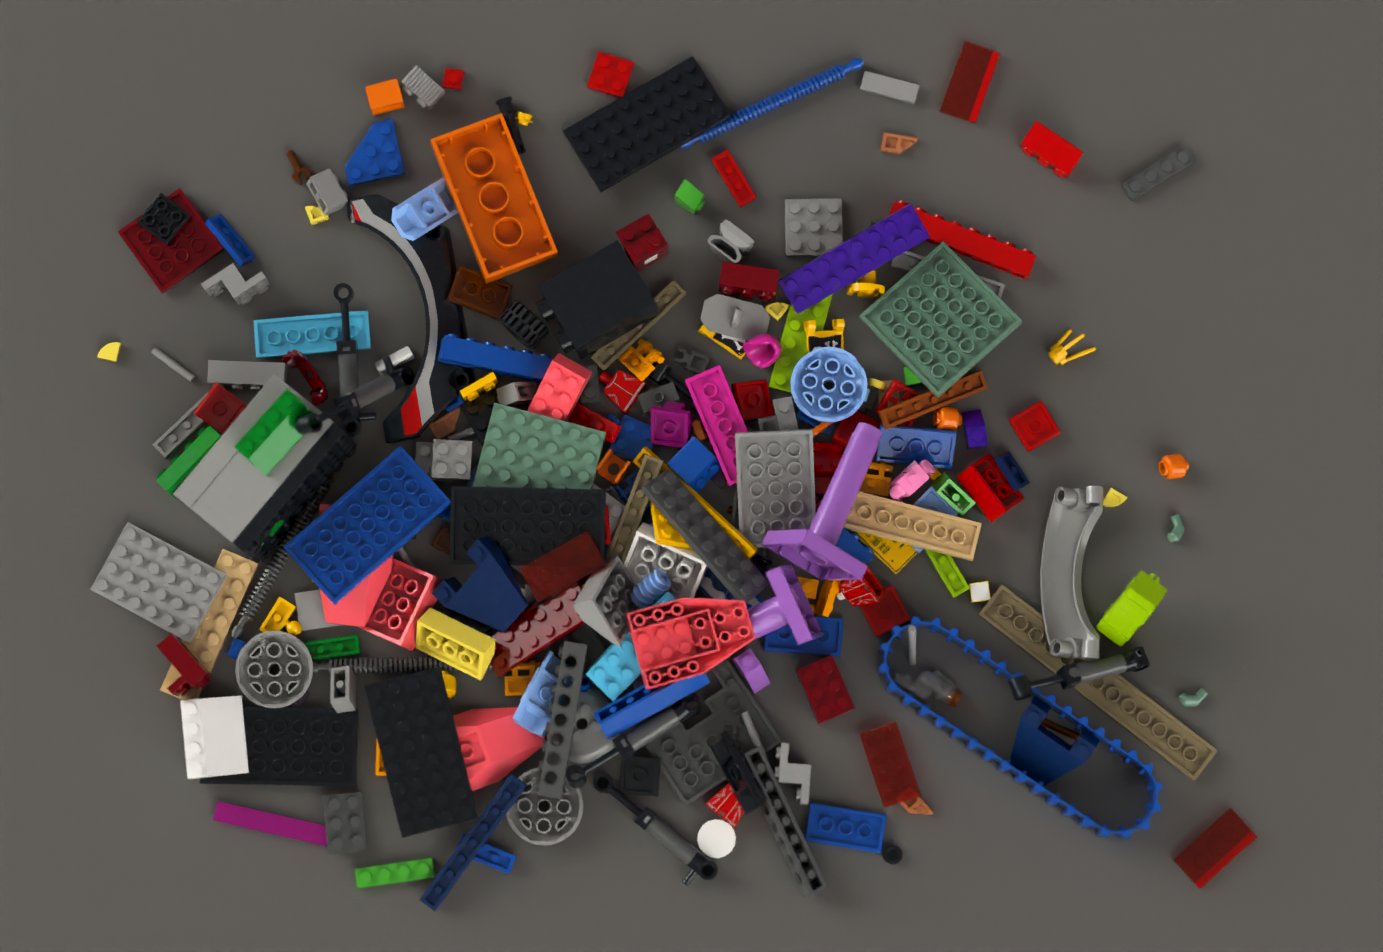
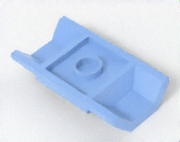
[391,177,458,241]
[512,651,573,737]

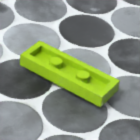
[924,549,970,598]

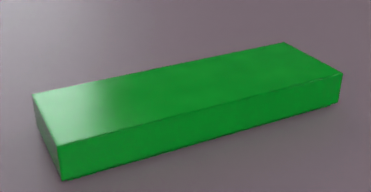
[303,635,361,661]

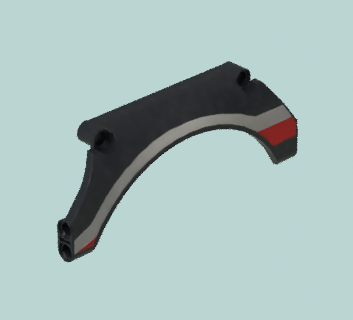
[346,194,475,444]

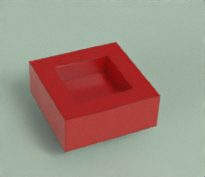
[442,68,465,91]

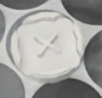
[697,819,736,858]

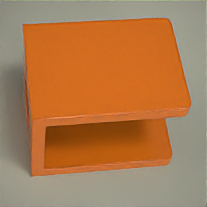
[365,78,405,115]
[596,449,631,486]

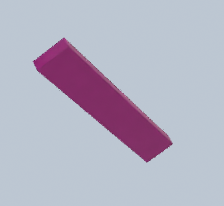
[213,801,327,846]

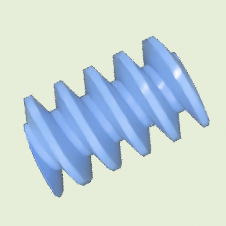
[631,568,672,609]

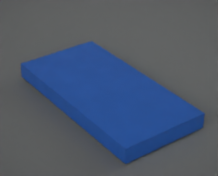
[876,423,957,469]
[763,616,843,657]
[804,802,887,854]

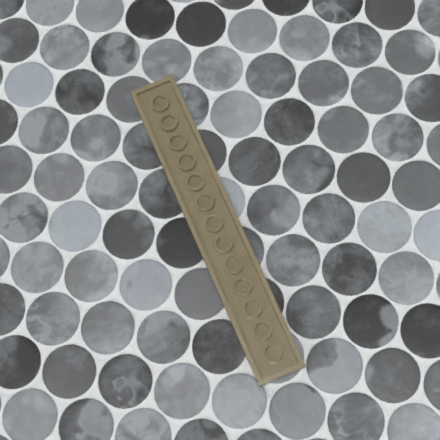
[978,584,1218,781]

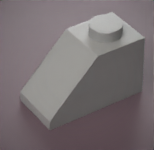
[496,382,538,407]

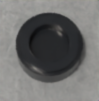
[883,845,902,864]

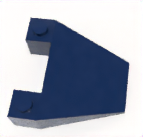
[432,536,529,632]
[1009,696,1099,787]

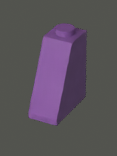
[733,648,771,694]

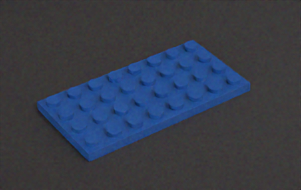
[283,445,451,605]

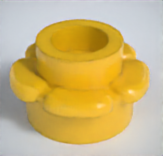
[515,111,533,126]

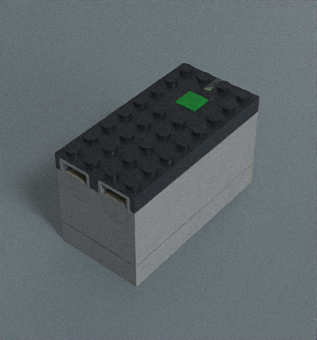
[173,374,357,563]

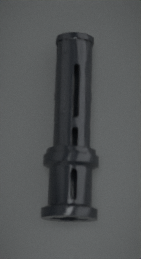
[496,97,526,154]

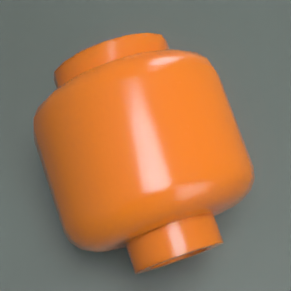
[932,406,962,431]
[1159,453,1189,480]

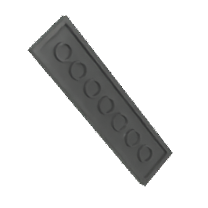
[641,468,770,604]

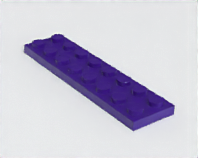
[778,203,930,314]

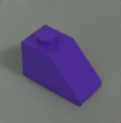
[962,410,988,450]

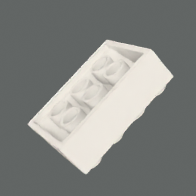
[624,522,708,599]
[180,696,249,779]

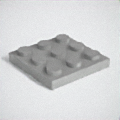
[785,198,843,257]

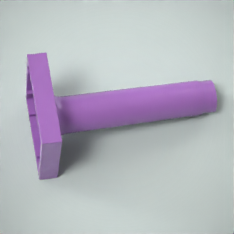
[762,422,882,580]
[747,565,823,645]

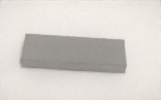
[860,71,920,104]

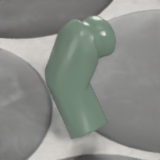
[1167,514,1185,543]
[1179,688,1208,707]

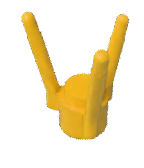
[1048,329,1096,365]

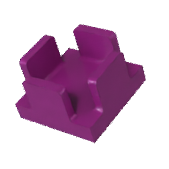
[651,401,694,448]

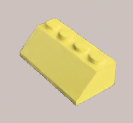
[415,608,496,681]

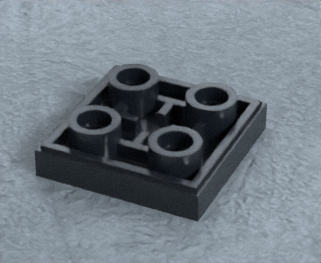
[137,193,191,246]

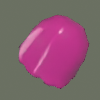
[743,333,782,369]

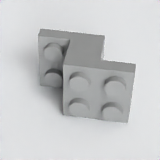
[201,263,271,305]
[415,439,473,482]
[774,743,811,805]

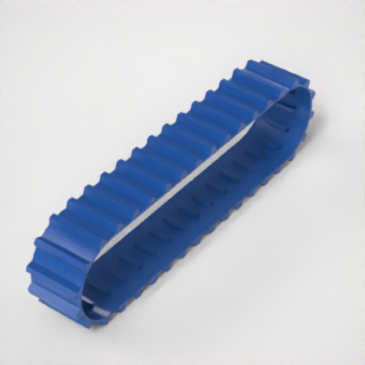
[876,617,1163,839]

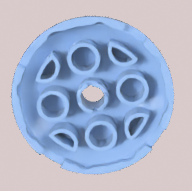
[790,347,867,422]

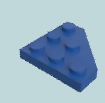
[345,119,405,187]

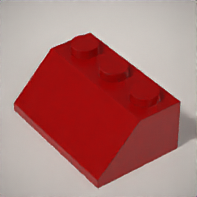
[1020,120,1084,179]
[957,453,1025,523]

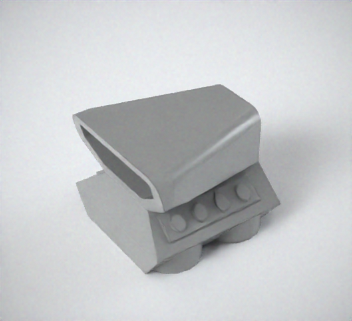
[708,219,754,264]

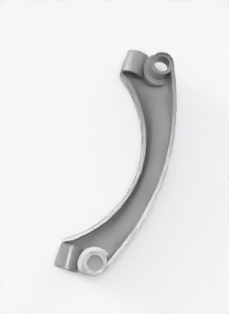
[1040,486,1103,660]

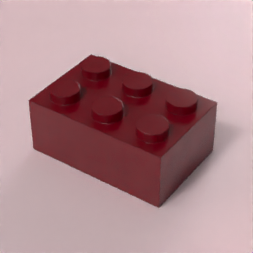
[719,262,779,302]
[796,655,855,725]

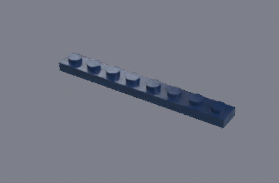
[420,774,527,911]

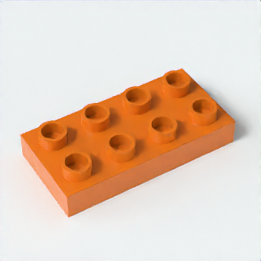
[431,113,558,284]

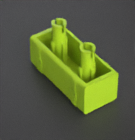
[1096,571,1167,647]

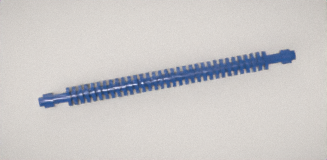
[679,58,864,149]

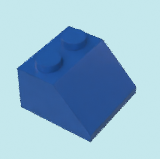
[667,436,721,492]

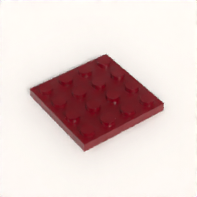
[118,188,225,294]

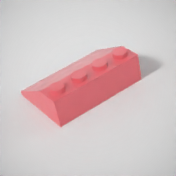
[359,558,443,652]

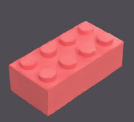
[527,353,592,421]

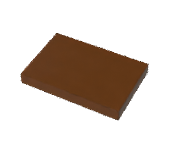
[447,265,512,321]

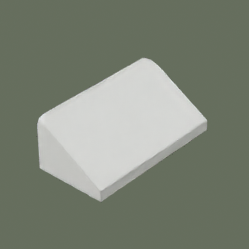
[375,346,414,375]

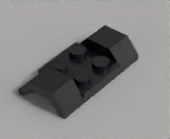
[710,731,767,815]

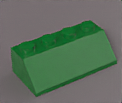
[234,389,314,476]
[156,425,221,499]

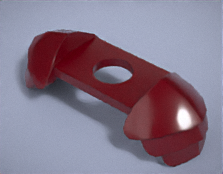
[282,349,328,406]

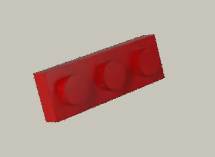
[711,149,756,208]
[568,402,622,443]

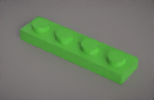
[355,858,435,888]

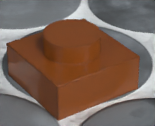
[692,420,709,441]

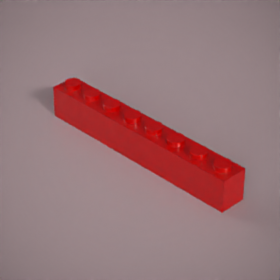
[888,200,1036,280]

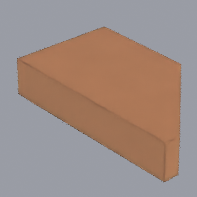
[880,132,918,155]
[429,407,461,440]
[896,786,934,815]

